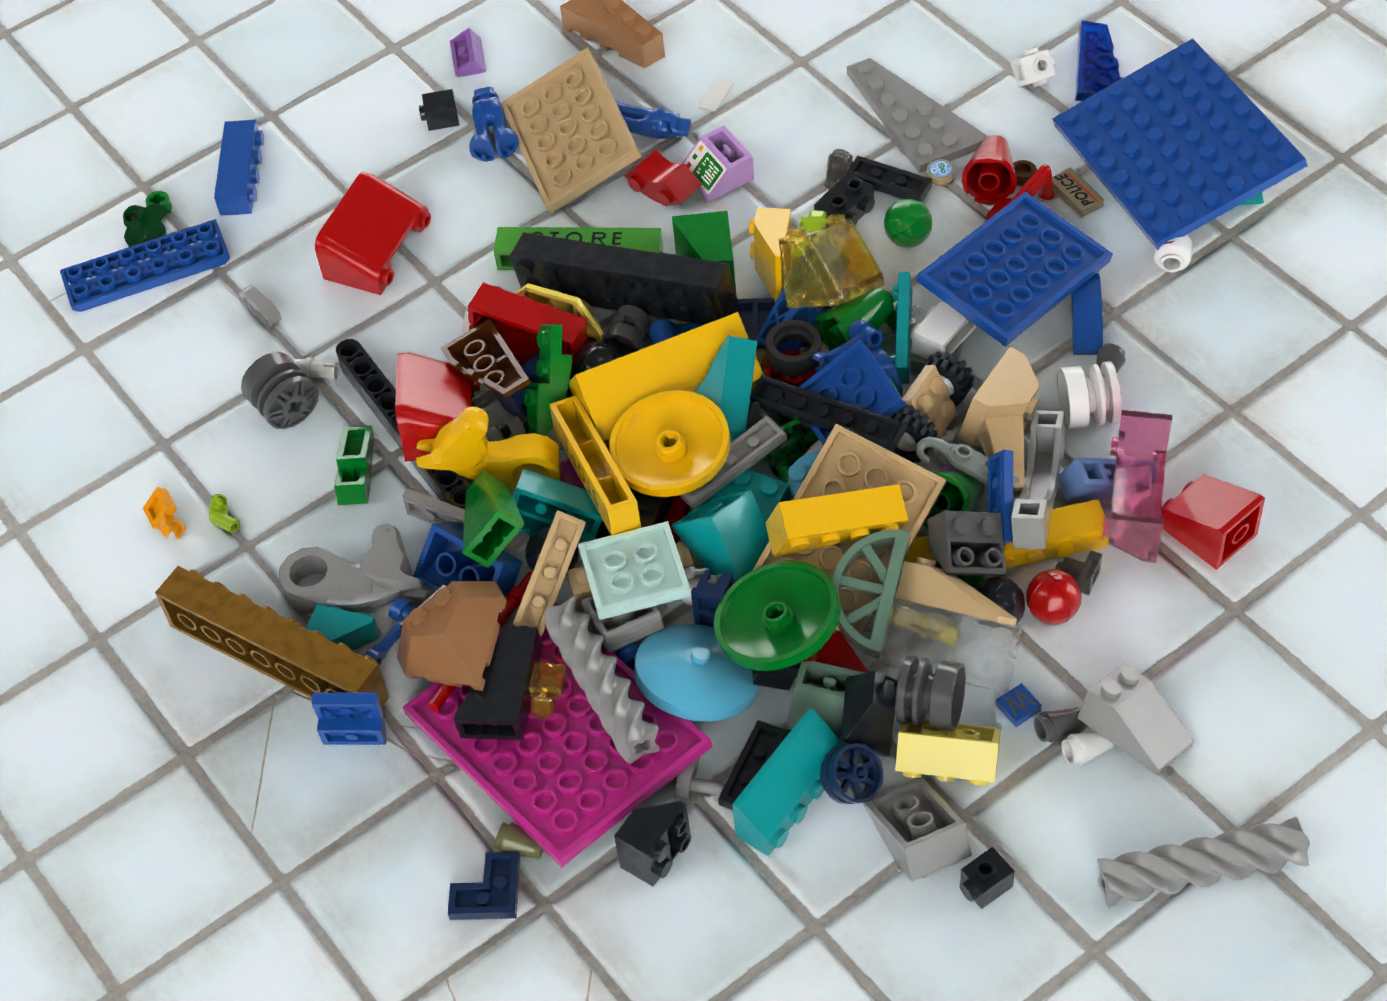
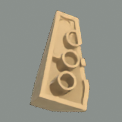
[896,557,1017,625]

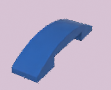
[1071,271,1103,355]

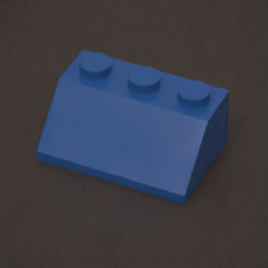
[413,521,523,597]

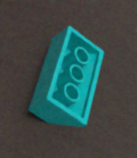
[732,708,844,857]

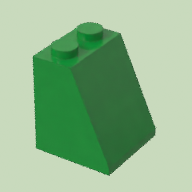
[672,211,736,291]

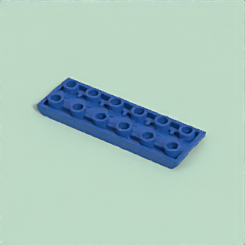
[59,219,230,312]

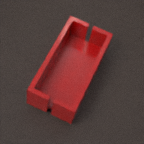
[468,282,587,379]

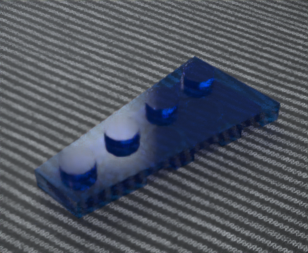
[1075,20,1123,101]

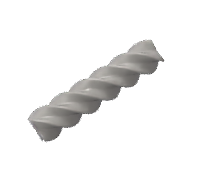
[545,596,660,764]
[1097,817,1310,908]

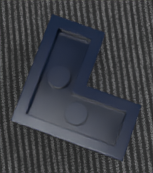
[448,852,520,920]

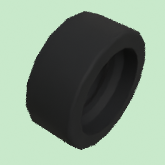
[766,320,822,376]

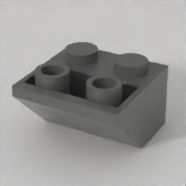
[927,510,1006,576]

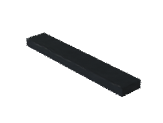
[750,375,907,453]

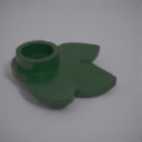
[123,203,168,247]

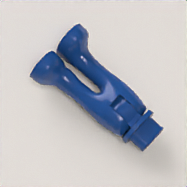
[469,87,519,162]
[615,99,691,139]

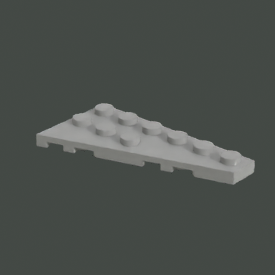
[847,58,988,173]

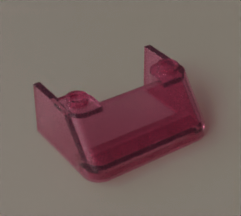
[1102,410,1172,563]

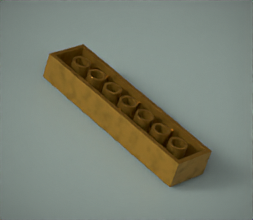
[155,566,389,708]

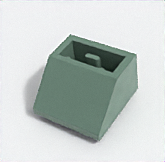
[786,659,863,745]

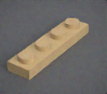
[511,510,586,638]

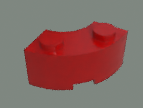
[624,150,702,207]

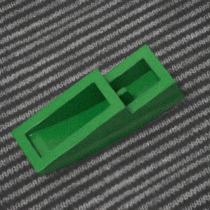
[334,426,373,505]

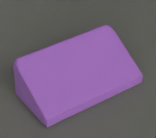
[450,28,486,77]

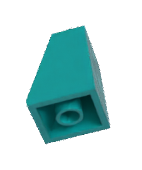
[671,490,769,583]

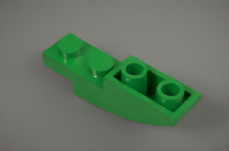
[523,324,572,436]

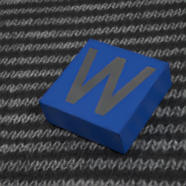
[996,683,1042,727]

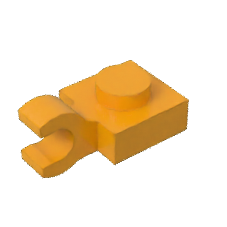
[142,487,186,539]

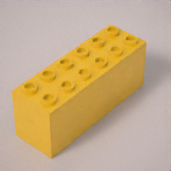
[569,312,763,449]

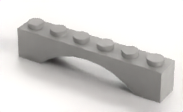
[1011,410,1066,550]

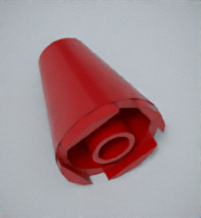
[961,135,1017,205]

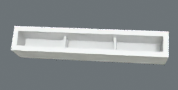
[910,301,977,359]

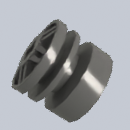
[241,352,319,429]
[896,655,966,731]

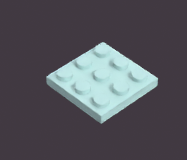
[578,521,692,620]

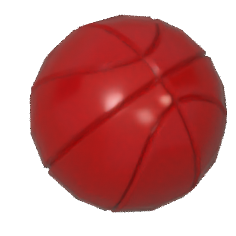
[1026,569,1082,625]

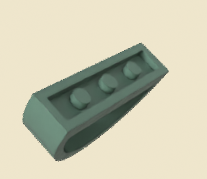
[832,530,910,660]

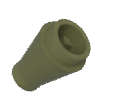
[494,822,544,860]

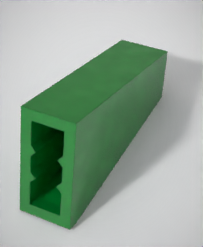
[462,471,524,568]

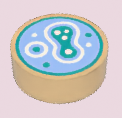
[927,159,954,185]

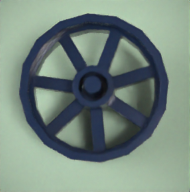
[820,743,884,805]

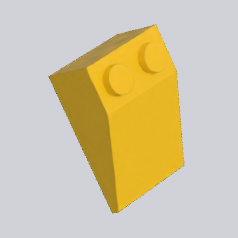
[749,207,791,302]

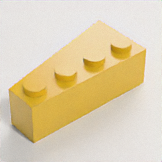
[765,484,908,558]

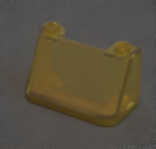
[778,214,884,308]

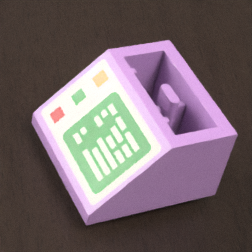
[682,126,754,202]

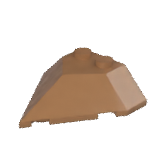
[397,581,507,691]

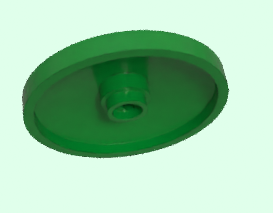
[714,561,841,671]

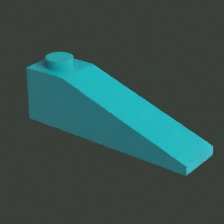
[694,335,757,442]

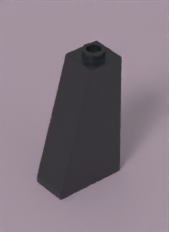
[454,626,543,740]

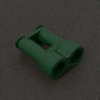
[766,429,810,478]

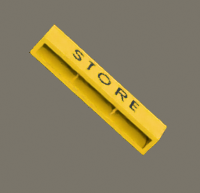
[549,395,641,535]

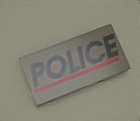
[1052,167,1104,218]

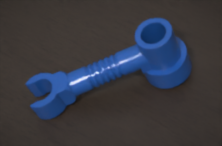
[812,319,883,372]
[363,596,415,666]

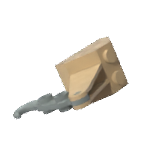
[915,347,1040,498]

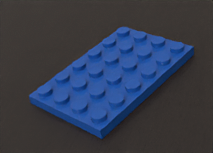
[916,192,1113,347]

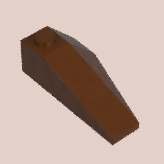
[441,319,531,398]

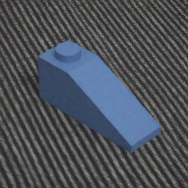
[1058,458,1159,503]

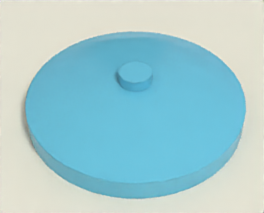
[634,624,760,721]

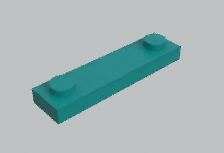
[890,272,913,384]

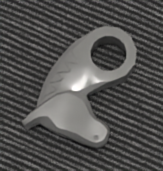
[279,524,427,614]

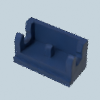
[691,570,734,628]

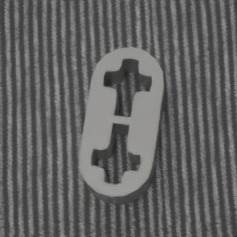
[239,285,282,328]

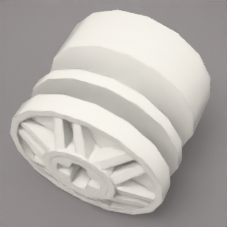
[1057,361,1122,429]

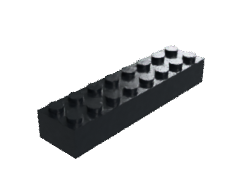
[510,232,739,325]

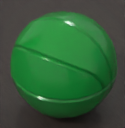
[884,198,933,248]

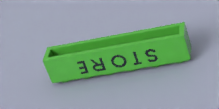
[493,227,663,270]

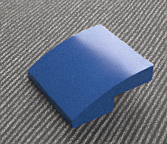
[312,693,387,745]

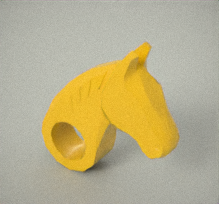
[416,407,561,490]

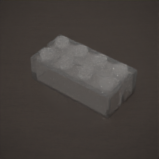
[880,598,1022,693]

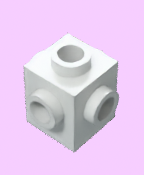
[1010,47,1056,88]

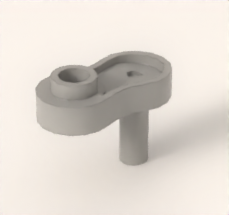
[675,758,725,800]

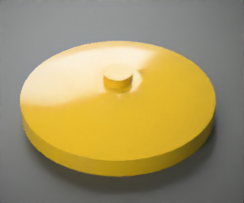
[609,390,731,497]

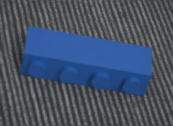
[214,119,264,216]

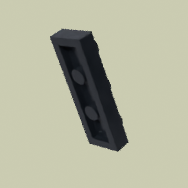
[846,156,932,202]
[718,720,788,810]

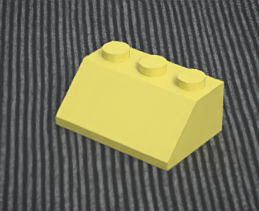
[895,719,1001,786]

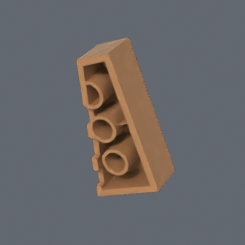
[560,0,665,68]

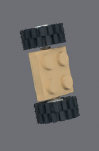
[889,352,974,463]

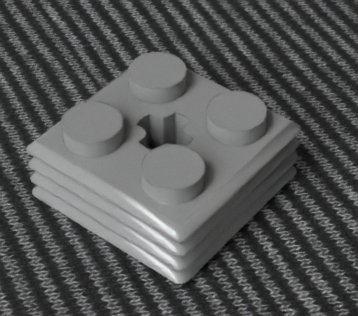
[581,596,664,652]

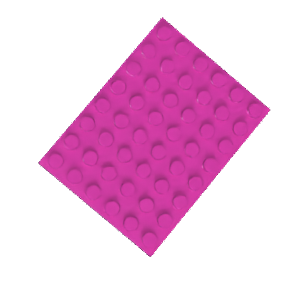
[403,602,713,868]

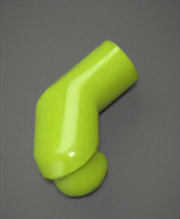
[208,494,240,534]

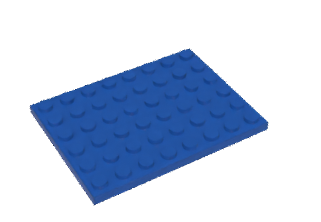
[1052,38,1308,250]

